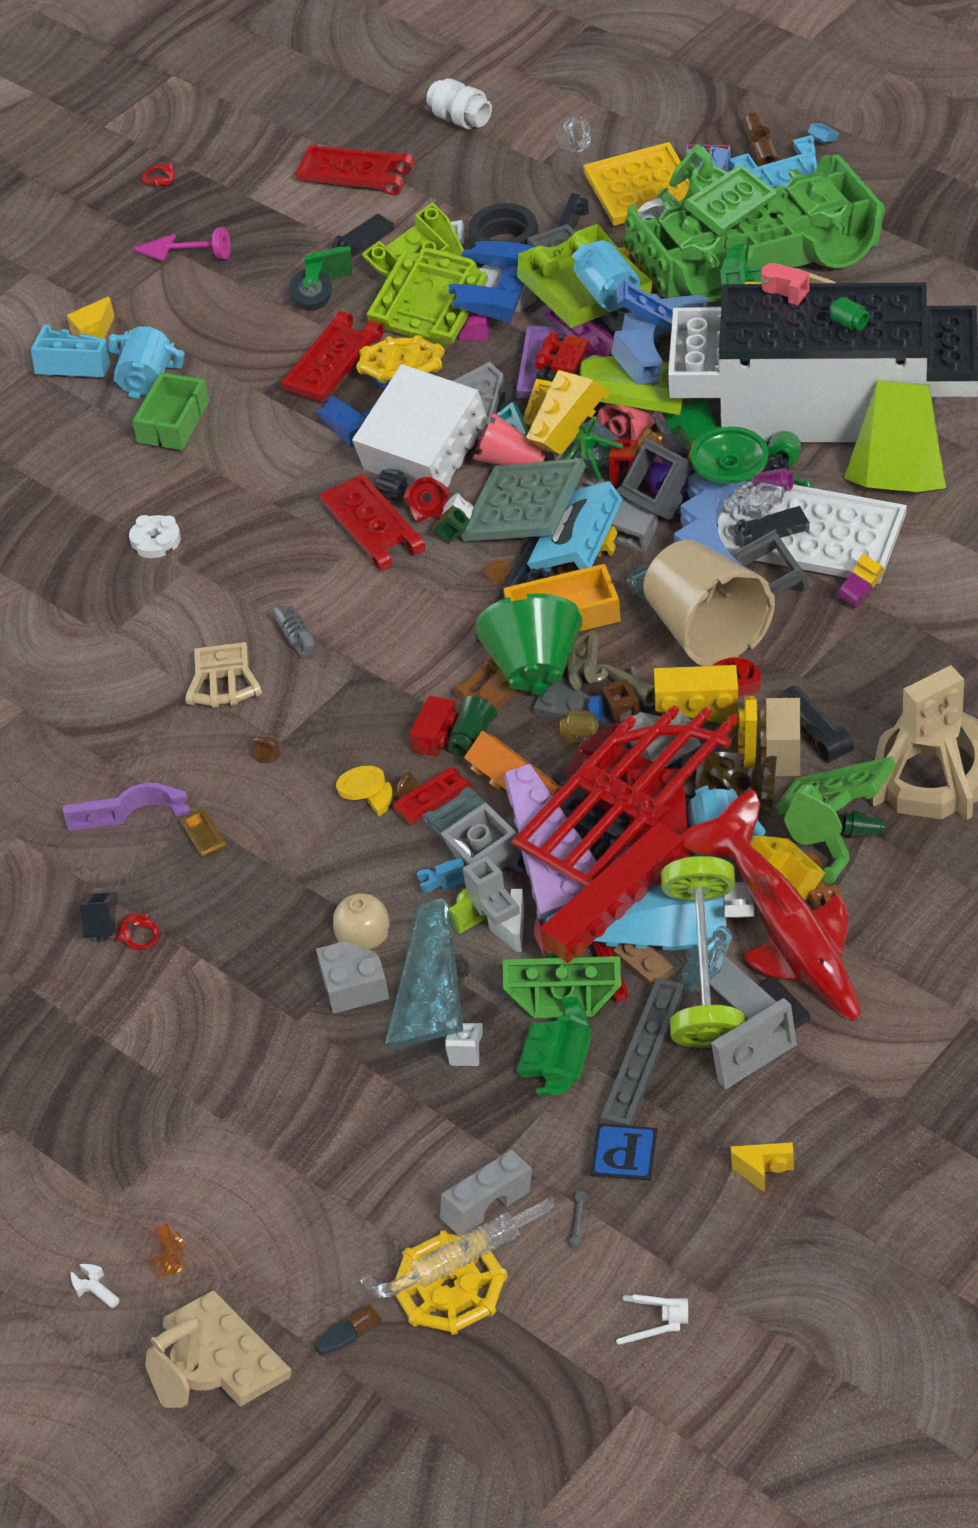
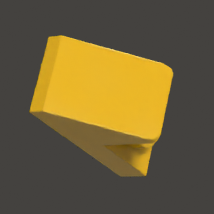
[731,1142,794,1192]

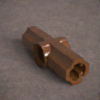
[742,112,778,166]

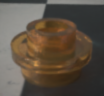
[485,560,511,584]

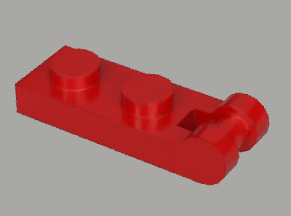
[393,767,472,826]

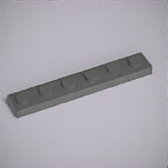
[601,978,685,1126]

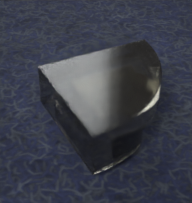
[673,424,692,456]

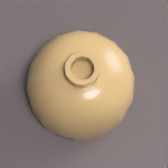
[333,893,390,950]

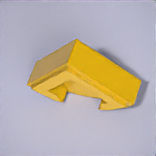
[366,782,393,817]

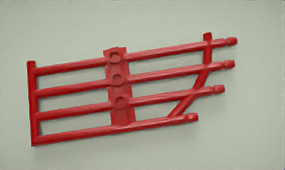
[511,705,740,887]

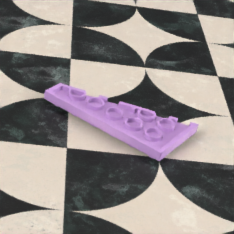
[504,764,597,921]

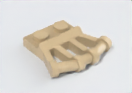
[186,642,263,708]

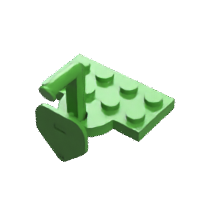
[657,144,777,236]
[776,756,896,884]

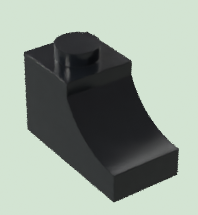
[80,892,118,942]

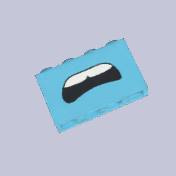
[527,481,623,571]

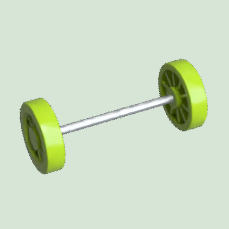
[661,856,745,1048]

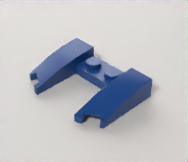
[448,241,534,323]
[316,376,390,447]

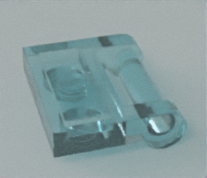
[422,787,485,837]
[681,926,732,995]

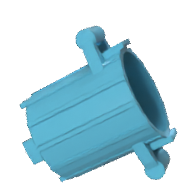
[572,240,641,312]
[108,326,184,399]
[686,786,765,867]

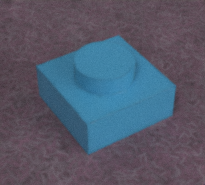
[808,123,839,144]

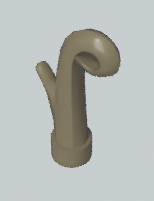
[584,664,655,707]

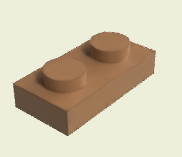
[613,943,674,989]

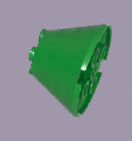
[475,593,583,695]

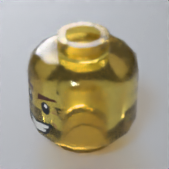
[560,710,599,746]

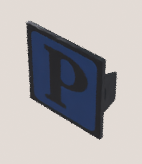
[590,1123,658,1181]

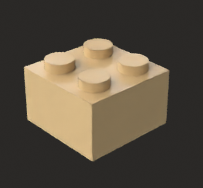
[761,698,801,776]

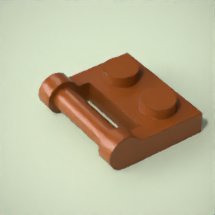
[453,656,519,710]

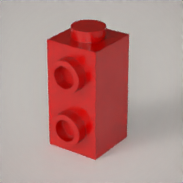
[409,695,459,757]

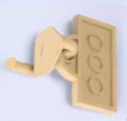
[145,1290,292,1408]

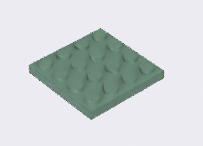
[460,458,586,541]

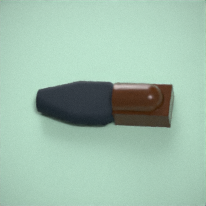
[315,1304,381,1355]

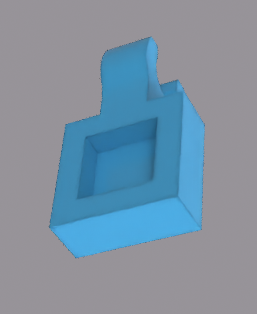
[417,857,465,893]

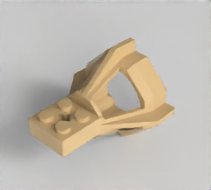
[869,665,978,820]

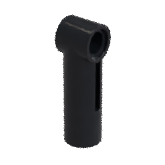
[779,686,854,763]

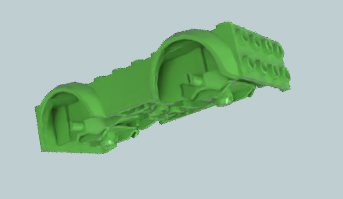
[623,154,885,302]

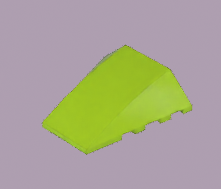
[844,380,946,492]

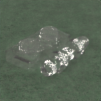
[721,482,784,519]

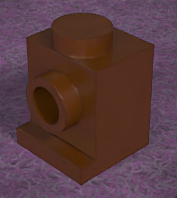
[601,679,640,724]

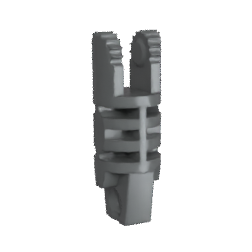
[272,605,315,658]

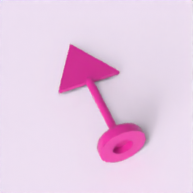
[133,227,231,262]

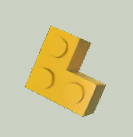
[751,835,825,900]

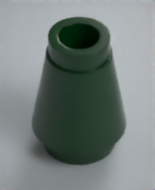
[842,810,885,838]

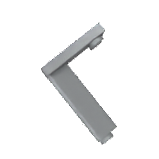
[708,955,797,1090]

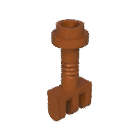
[805,852,843,910]

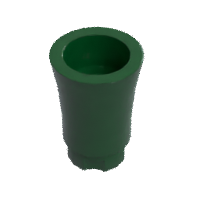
[448,696,497,758]

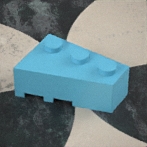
[31,324,110,378]

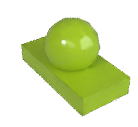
[448,888,487,934]

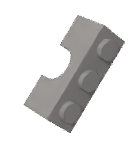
[440,1150,532,1237]

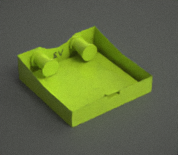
[517,224,652,328]

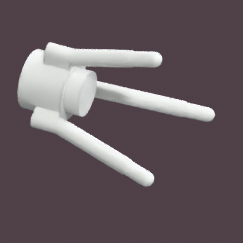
[616,1294,688,1345]

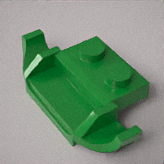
[720,244,767,285]
[517,996,593,1097]

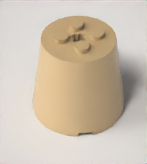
[644,540,775,666]

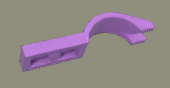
[63,783,190,831]

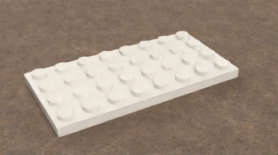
[717,477,907,584]

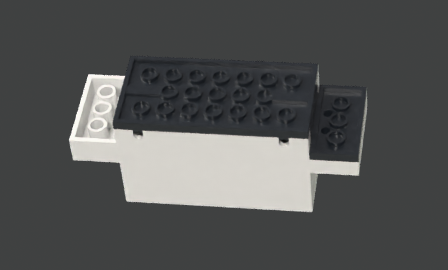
[668,282,978,443]

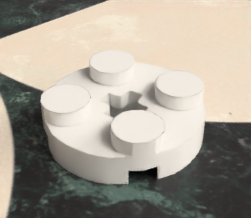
[129,515,181,558]

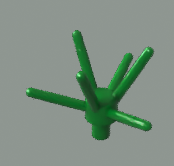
[565,416,623,480]

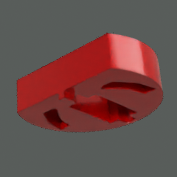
[712,657,761,697]

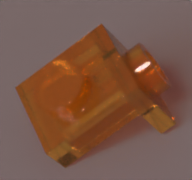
[153,1223,187,1280]

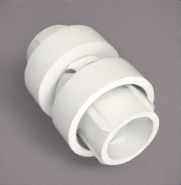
[426,78,492,129]

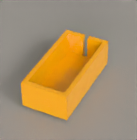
[503,564,621,631]

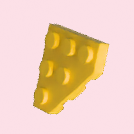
[738,696,757,767]

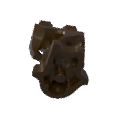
[682,751,777,811]

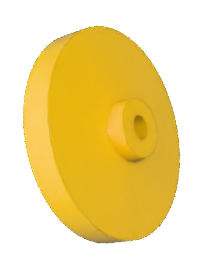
[336,766,385,800]

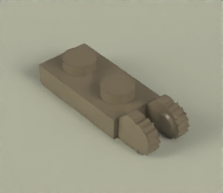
[568,630,599,690]

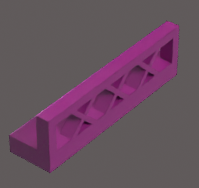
[544,307,614,357]

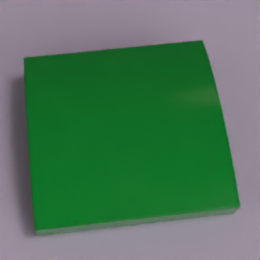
[656,398,718,457]

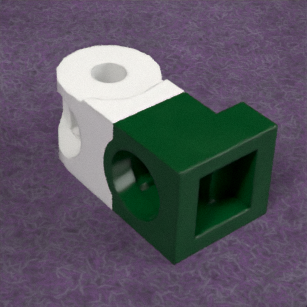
[432,493,473,543]

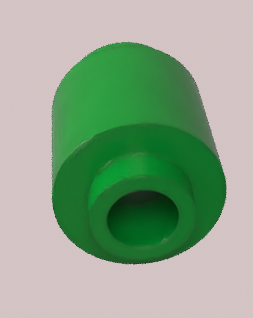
[829,297,869,331]

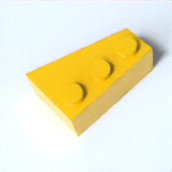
[526,370,611,455]
[654,665,738,726]

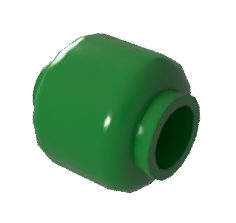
[768,431,802,467]

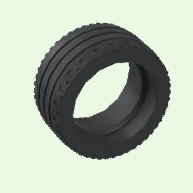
[468,203,539,267]

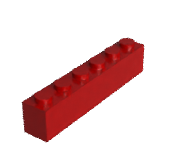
[540,822,686,963]

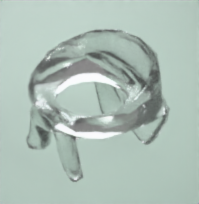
[555,115,591,153]

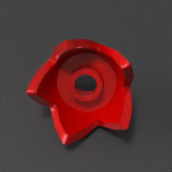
[404,477,449,521]

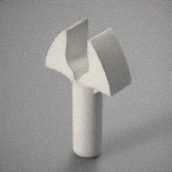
[71,1264,120,1308]

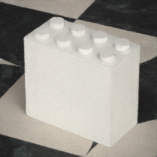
[352,364,488,487]

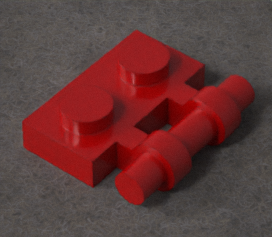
[535,332,589,375]

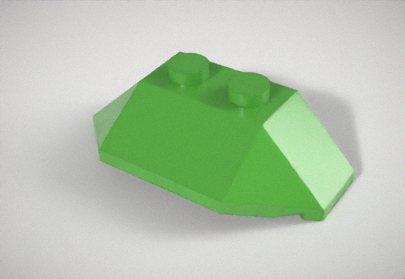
[503,956,621,1018]

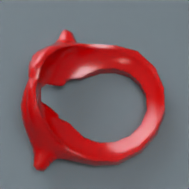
[142,164,175,186]
[115,913,160,950]

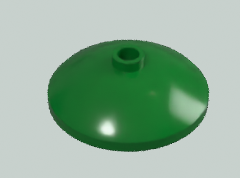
[691,426,768,484]

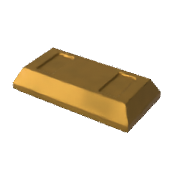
[179,808,227,857]

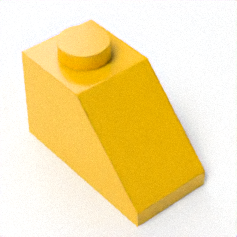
[67,296,115,339]

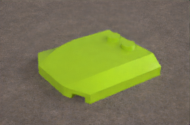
[367,248,489,346]
[580,355,682,415]

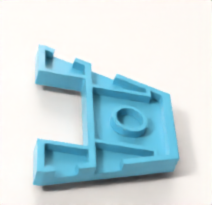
[729,135,817,189]

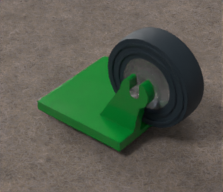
[289,246,353,310]

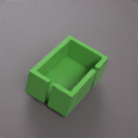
[133,372,209,450]

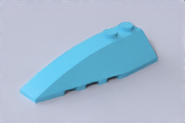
[546,885,728,951]

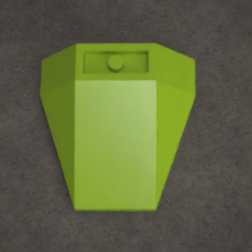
[362,202,464,277]

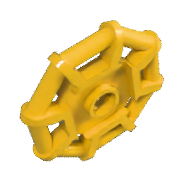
[356,335,445,383]
[390,1230,508,1335]

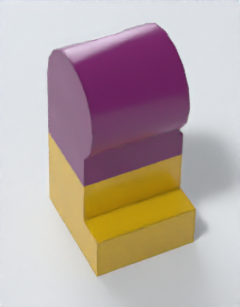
[838,553,886,608]

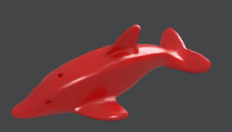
[679,789,861,1021]

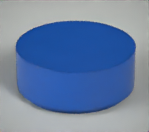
[588,696,604,723]

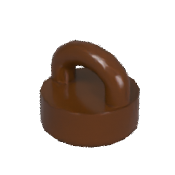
[252,736,280,763]
[392,772,419,800]

